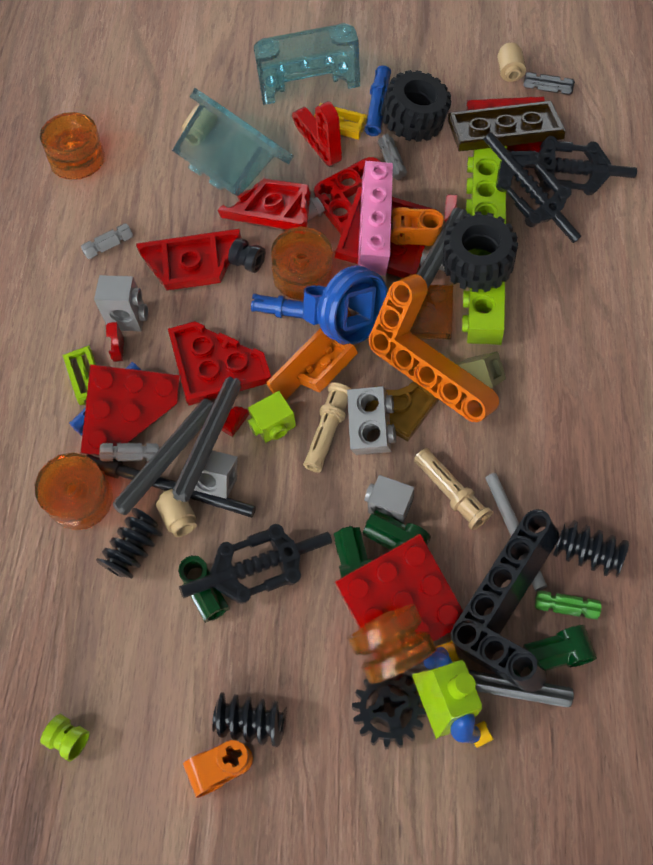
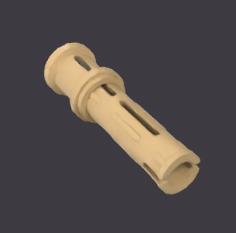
[303,383,351,473]
[414,448,493,530]

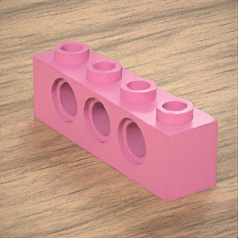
[358,161,393,276]

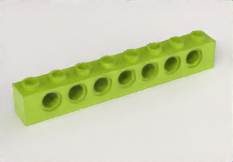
[462,146,507,345]

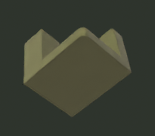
[457,351,506,388]

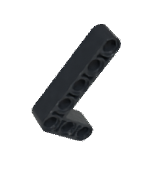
[451,509,559,692]

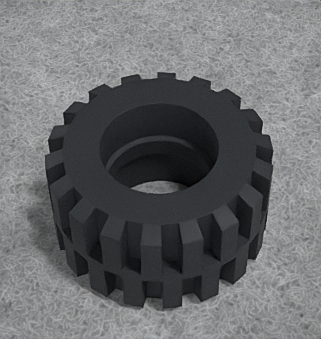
[381,70,452,142]
[442,212,518,292]

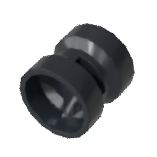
[228,238,266,273]

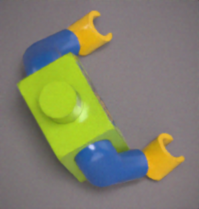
[412,641,494,748]

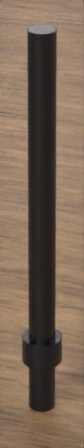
[84,454,256,518]

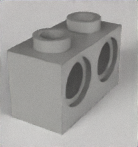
[347,386,396,455]

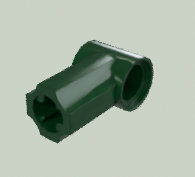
[363,510,431,550]
[334,526,371,578]
[178,555,230,623]
[523,625,597,672]

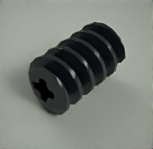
[96,508,163,579]
[553,520,629,578]
[212,692,287,747]

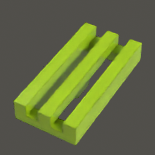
[62,345,97,406]

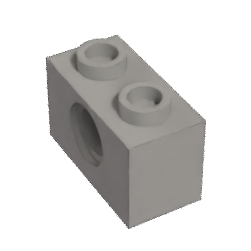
[94,275,148,331]

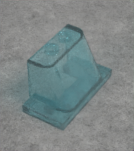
[172,88,294,196]

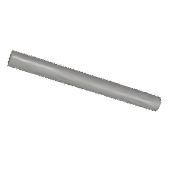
[485,473,547,591]

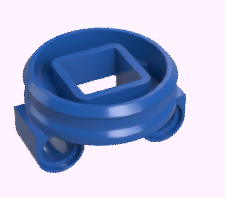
[303,265,388,345]

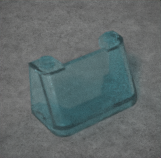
[254,23,360,105]

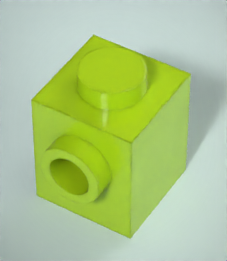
[247,391,296,443]

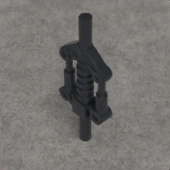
[483,132,581,243]
[524,136,637,195]
[179,524,332,604]

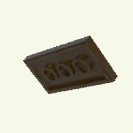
[448,101,566,152]

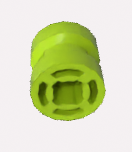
[40,714,90,762]

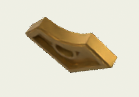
[365,381,439,442]

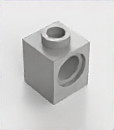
[194,450,238,499]
[364,475,414,524]

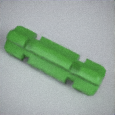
[535,590,602,619]

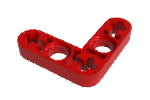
[292,101,342,167]
[314,157,381,234]

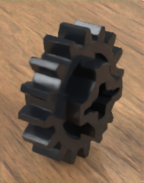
[352,671,426,749]

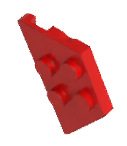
[218,179,311,233]
[136,229,241,291]

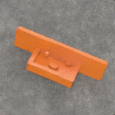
[267,309,358,400]

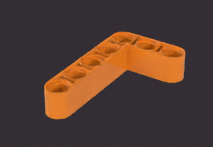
[368,274,499,422]

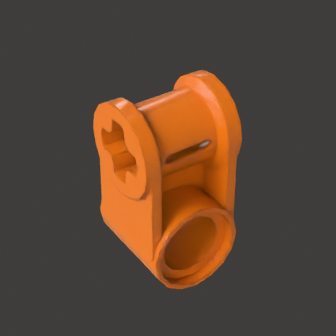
[390,207,444,246]
[183,740,253,798]

